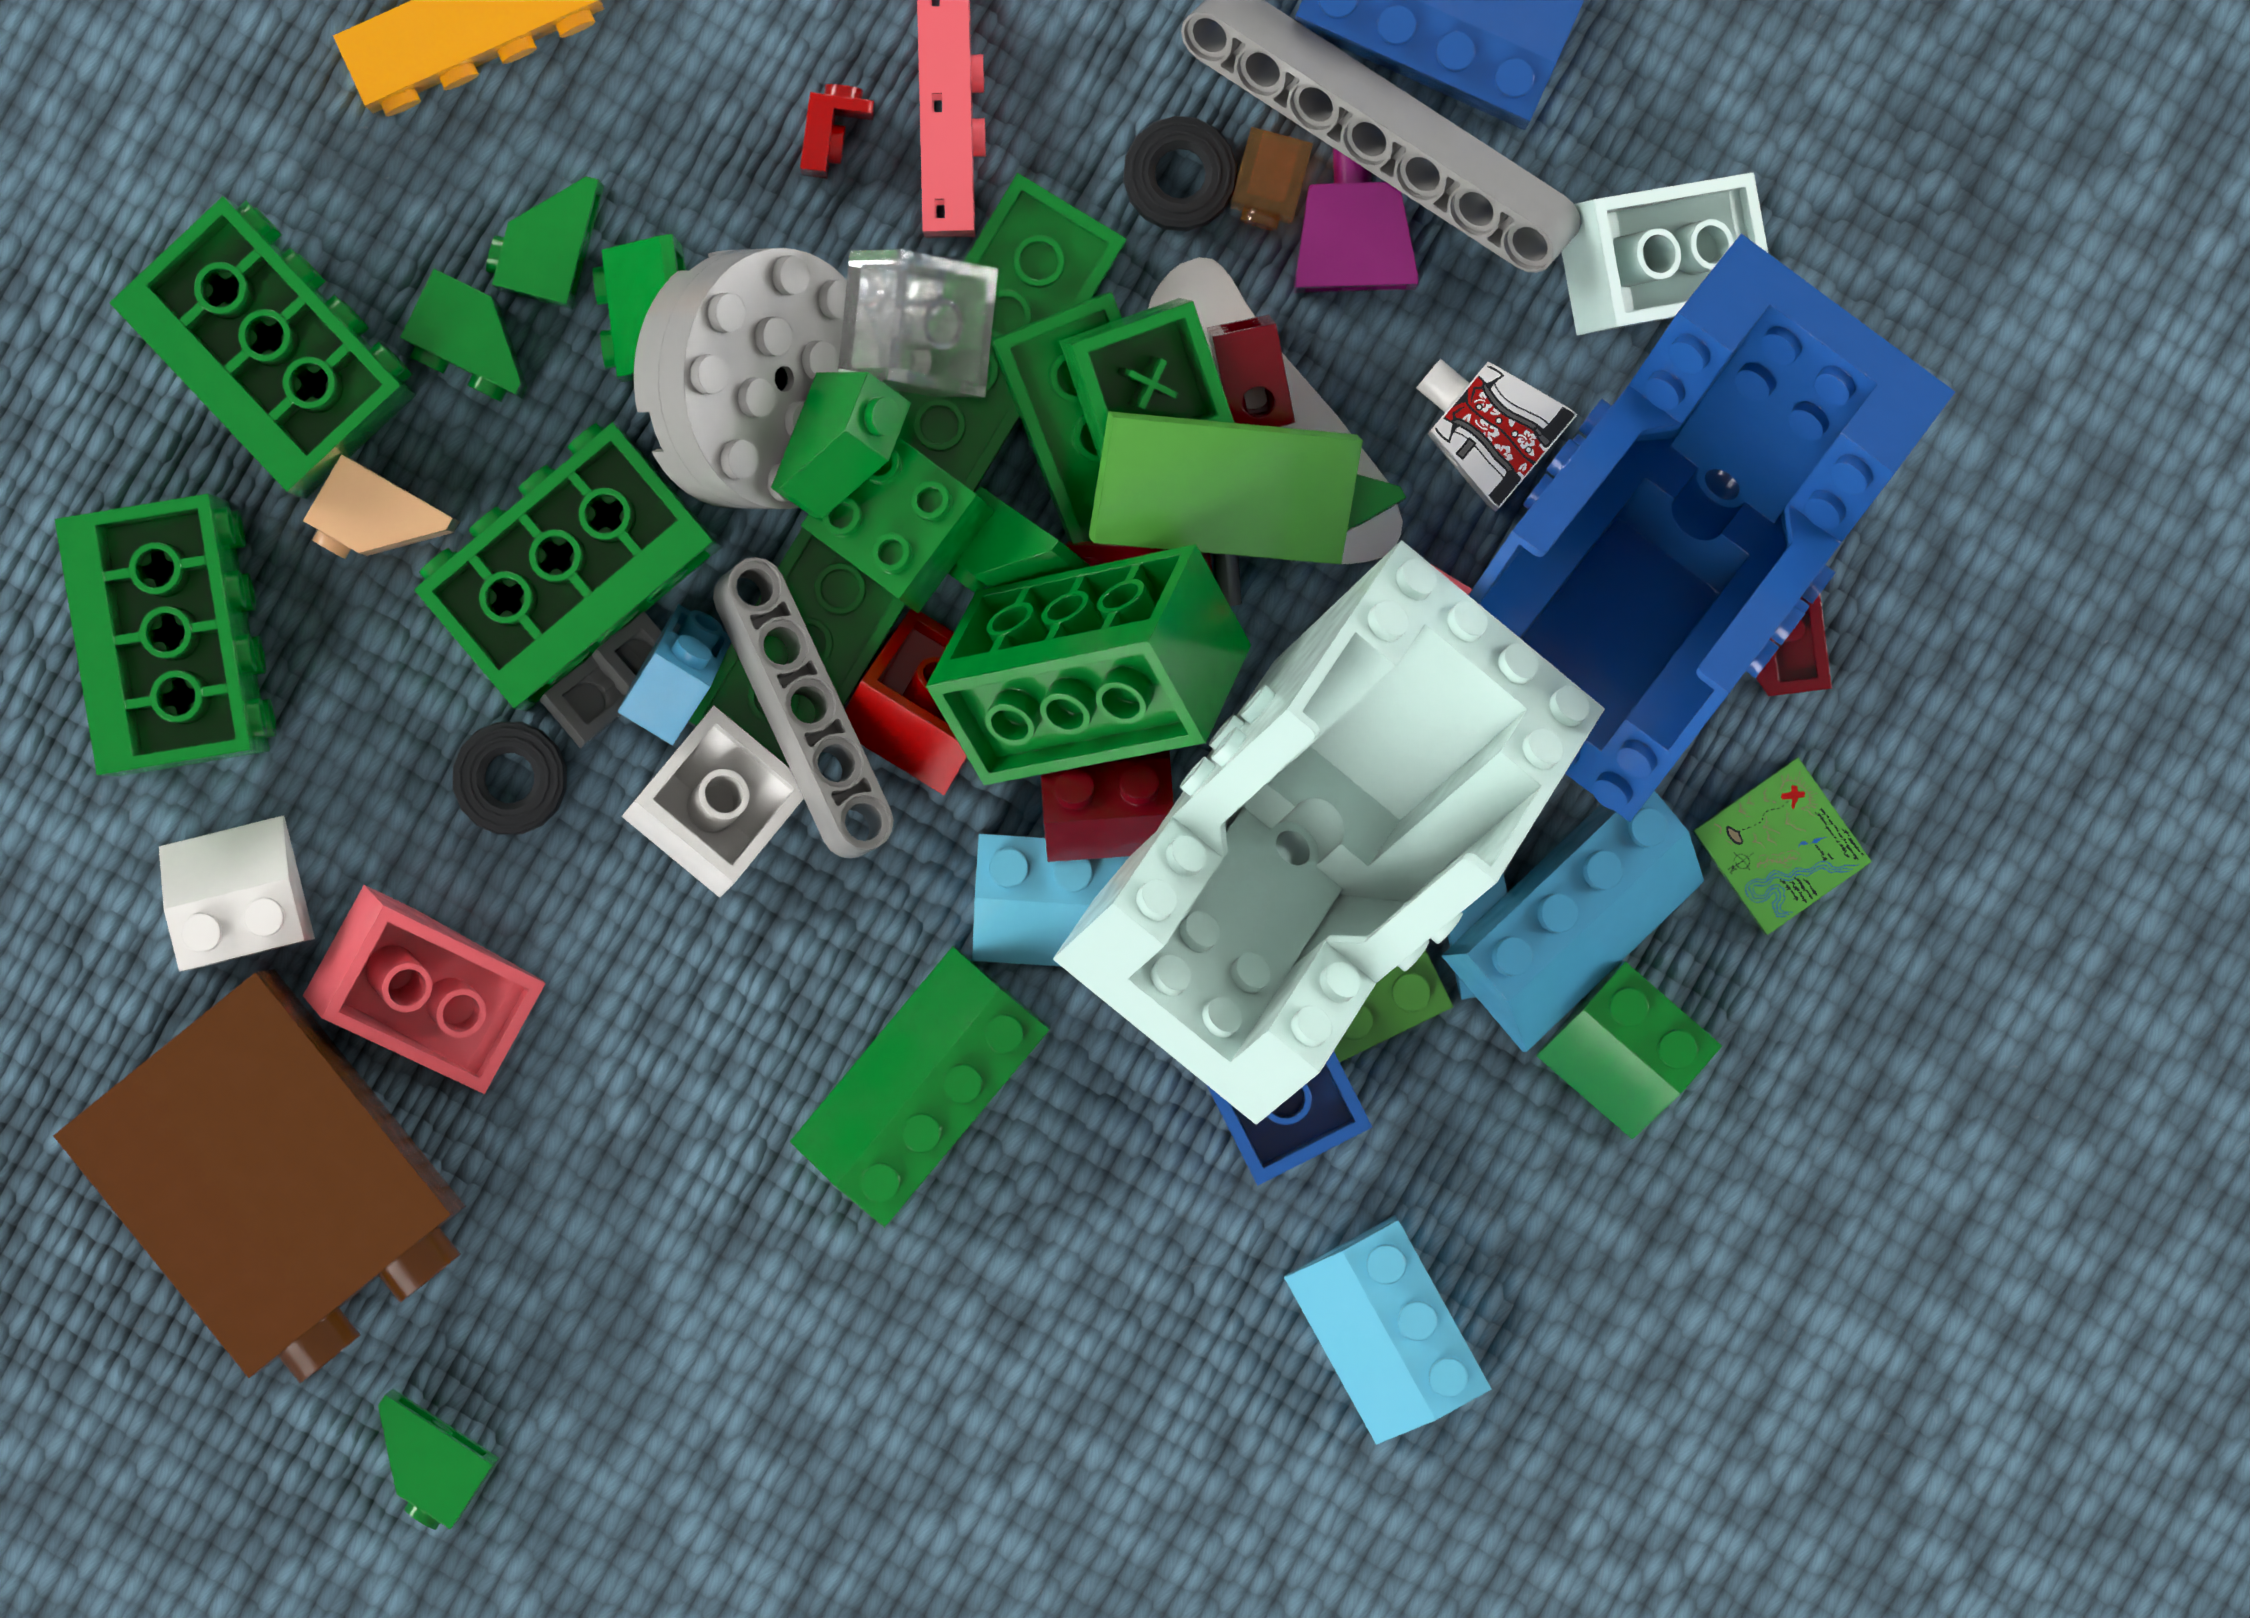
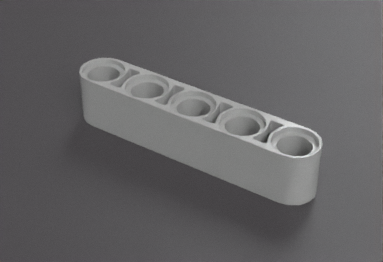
[713,557,894,859]

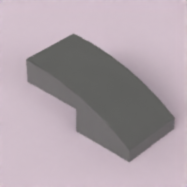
[540,611,661,749]

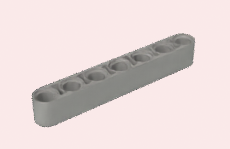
[1181,0,1581,273]

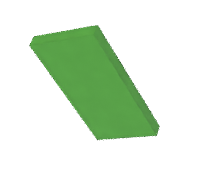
[1089,411,1363,565]

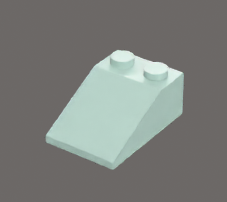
[1561,172,1768,335]

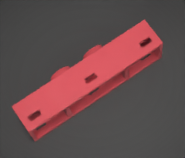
[917,0,986,238]

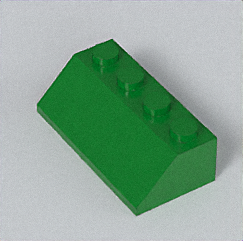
[790,946,1051,1228]

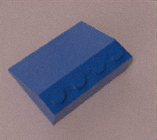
[1295,0,1584,130]

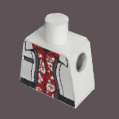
[1416,359,1577,512]

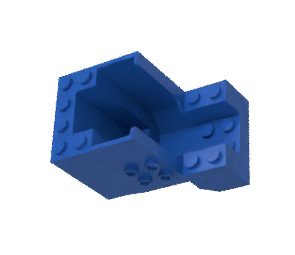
[1469,233,1955,822]

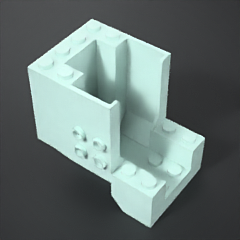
[1053,540,1605,1125]

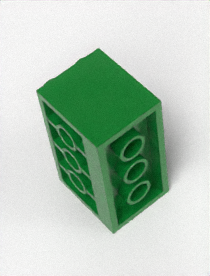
[109,196,416,499]
[414,422,722,711]
[54,494,277,776]
[926,544,1251,785]

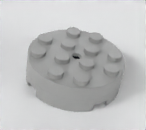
[634,248,885,509]

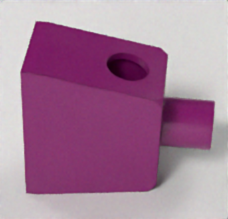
[1294,148,1418,293]

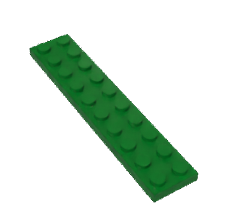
[689,173,1127,767]

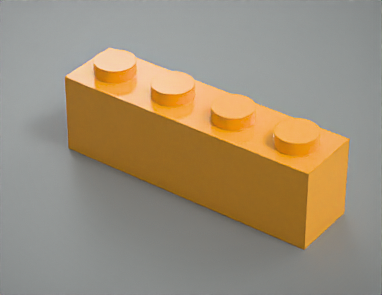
[333,0,604,116]

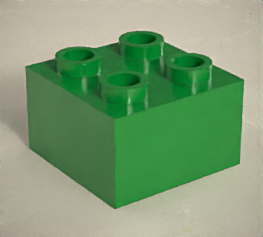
[1059,298,1234,461]
[800,437,995,613]

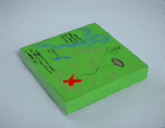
[1692,757,1872,935]

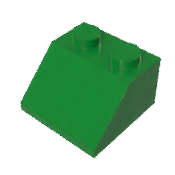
[593,234,686,382]
[1536,960,1722,1139]

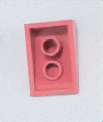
[303,885,546,1094]

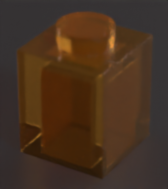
[1230,127,1313,230]

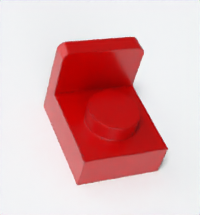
[800,84,875,179]

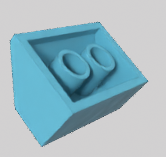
[972,834,1130,967]
[1284,1215,1492,1445]

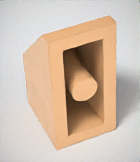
[303,454,460,559]

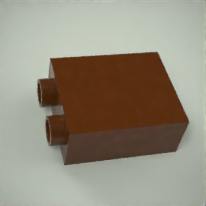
[53,969,466,1384]

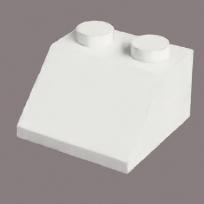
[621,706,804,898]
[159,816,315,972]

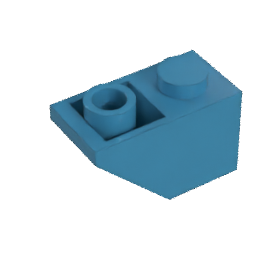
[618,604,731,745]

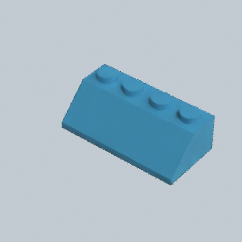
[1441,790,1704,1052]

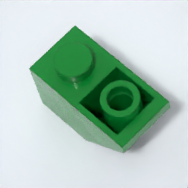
[400,269,527,402]

